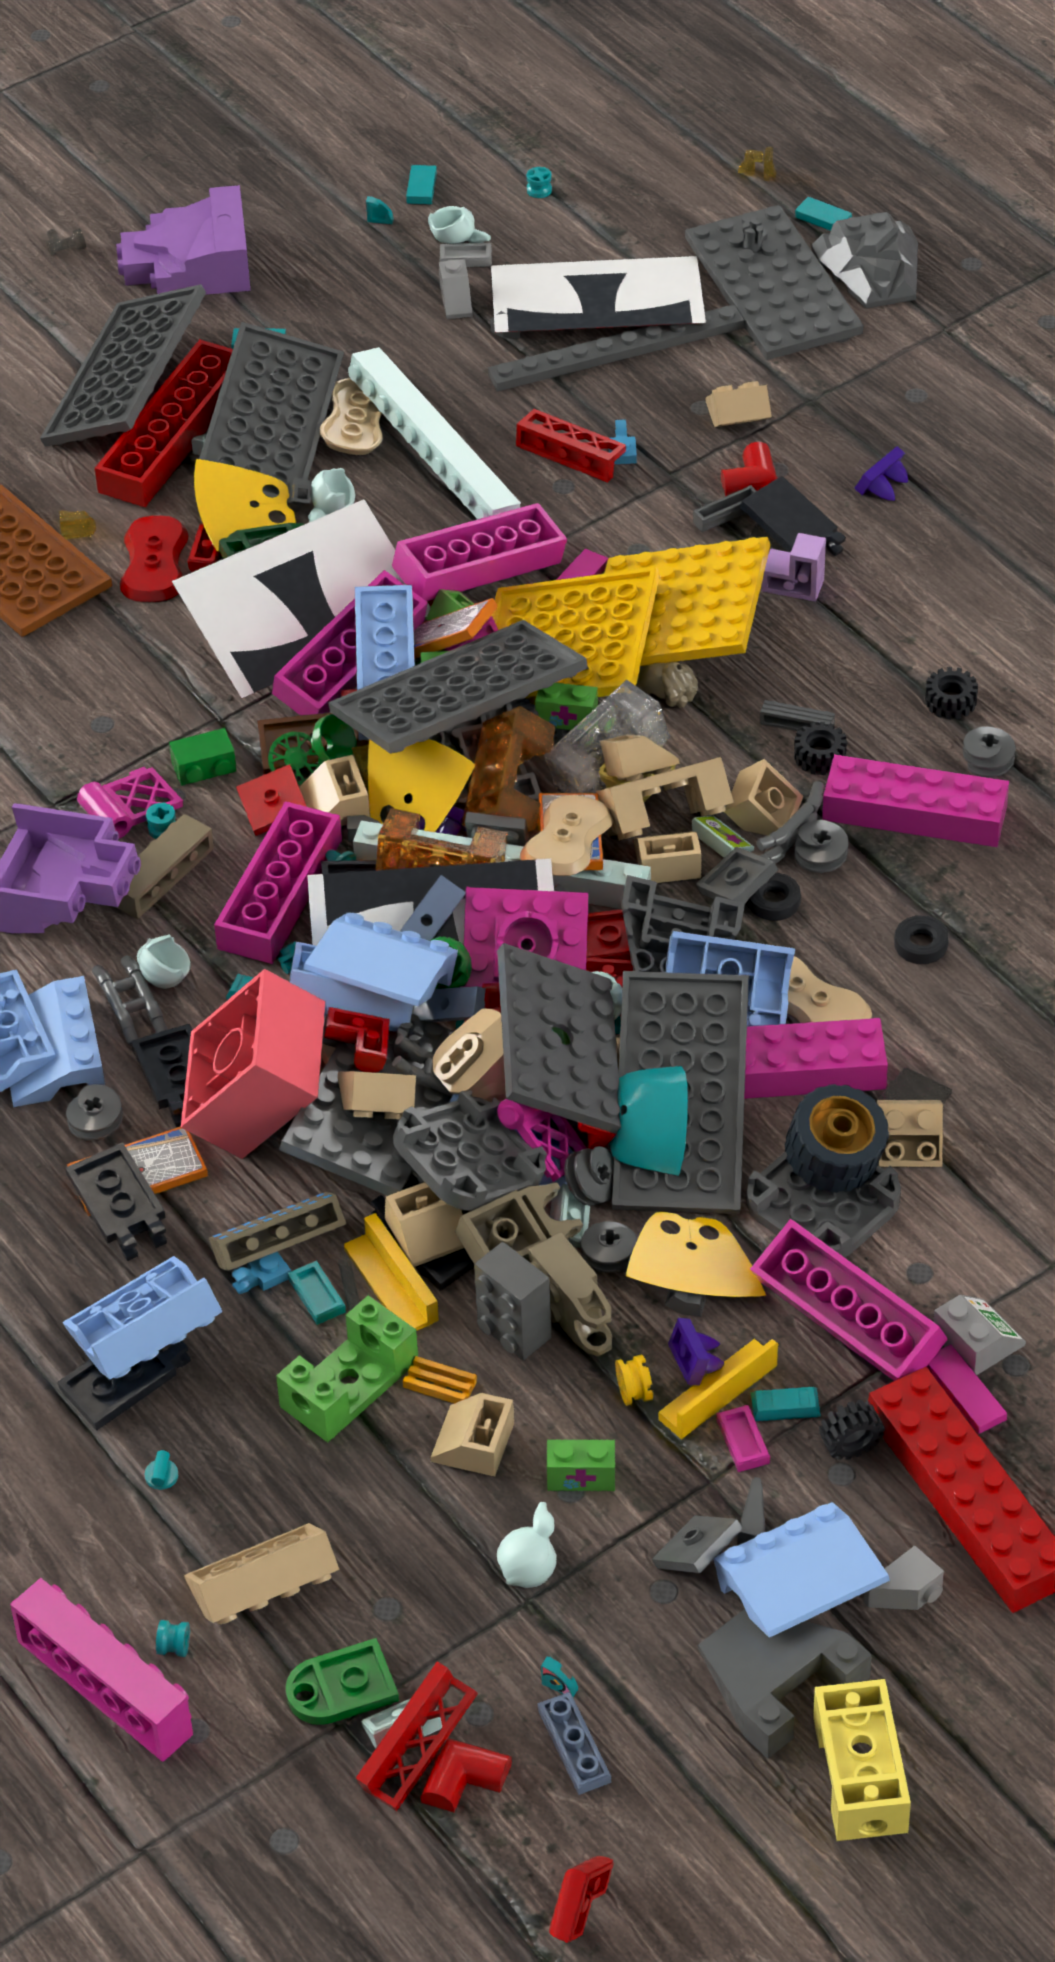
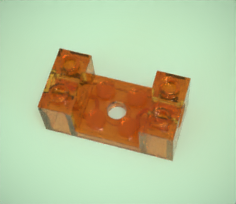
[462,706,556,832]
[376,808,508,870]

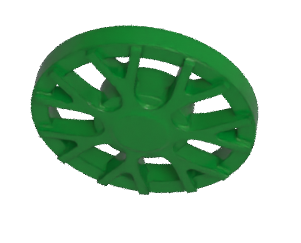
[268,732,323,786]

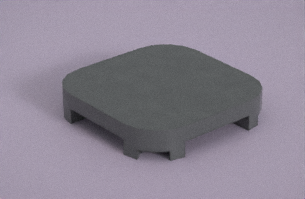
[393,1090,547,1211]
[746,1152,901,1258]

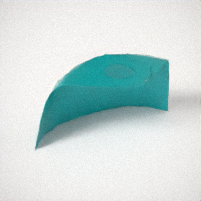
[609,1066,688,1176]

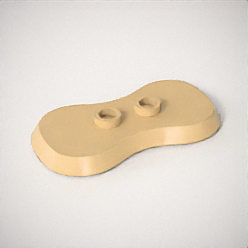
[320,378,383,455]
[520,795,613,876]
[787,956,872,1023]

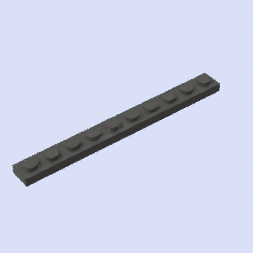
[488,304,744,392]

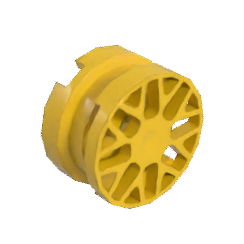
[615,1354,653,1406]

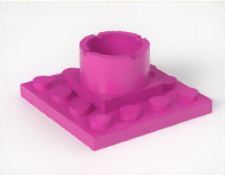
[462,887,588,988]

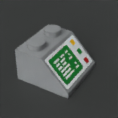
[933,1295,1026,1375]

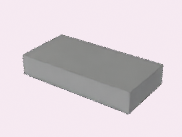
[440,243,492,267]

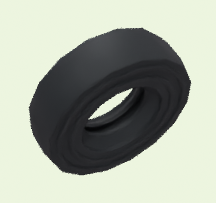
[748,872,801,921]
[894,915,949,964]

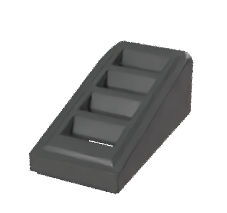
[737,1477,765,1546]

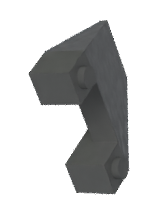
[698,1609,872,1759]

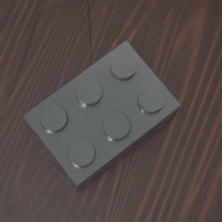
[474,1241,551,1361]

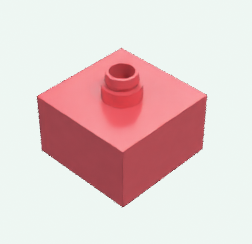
[181,969,325,1159]

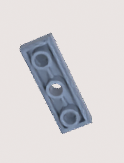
[400,875,466,941]
[413,986,486,1022]
[537,1692,611,1795]

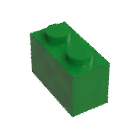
[169,728,237,786]

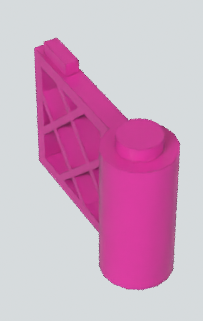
[77,767,183,839]
[497,1099,587,1182]

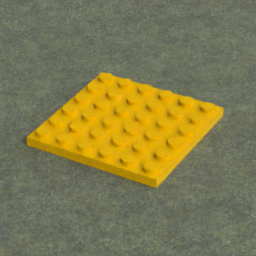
[604,537,771,666]
[491,567,660,705]

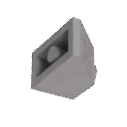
[439,259,473,319]
[864,1545,944,1610]

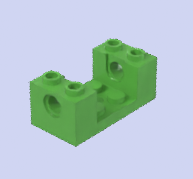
[276,1295,418,1443]

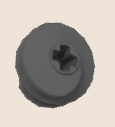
[963,727,1016,778]
[795,820,849,873]
[66,1084,123,1141]
[564,1146,614,1206]
[581,1221,638,1273]

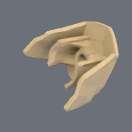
[433,1009,506,1102]

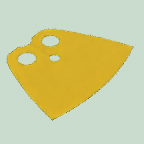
[194,459,296,551]
[368,739,476,832]
[626,1212,766,1297]

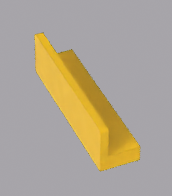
[344,1213,439,1331]
[658,1339,778,1440]

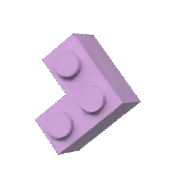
[762,533,826,602]

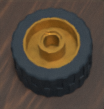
[785,1084,889,1193]

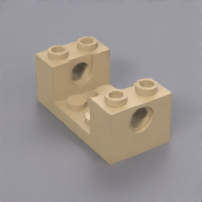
[596,757,734,840]

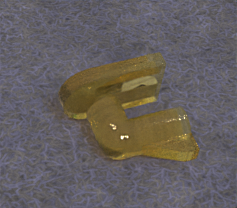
[738,146,777,181]
[59,510,96,539]

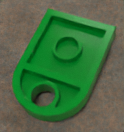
[286,1638,399,1725]

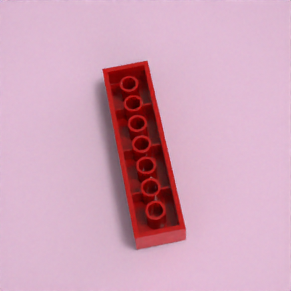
[95,339,233,507]
[868,1367,1055,1613]

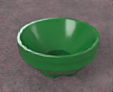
[311,714,357,762]

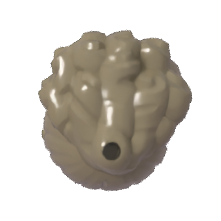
[635,662,698,708]

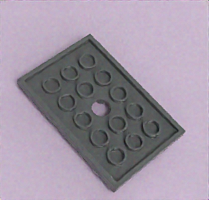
[497,943,622,1134]

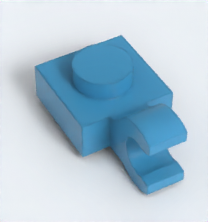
[608,419,637,464]
[232,1252,291,1294]

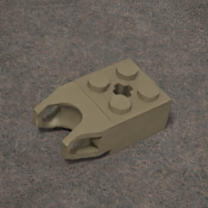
[455,1182,583,1264]
[528,1232,612,1356]

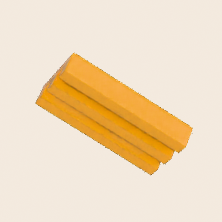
[403,1356,477,1404]

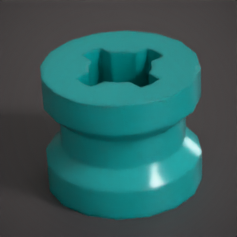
[526,166,552,198]
[146,803,176,839]
[156,1620,190,1657]

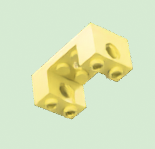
[813,1679,911,1841]

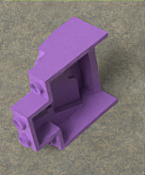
[116,185,251,295]
[0,803,141,934]

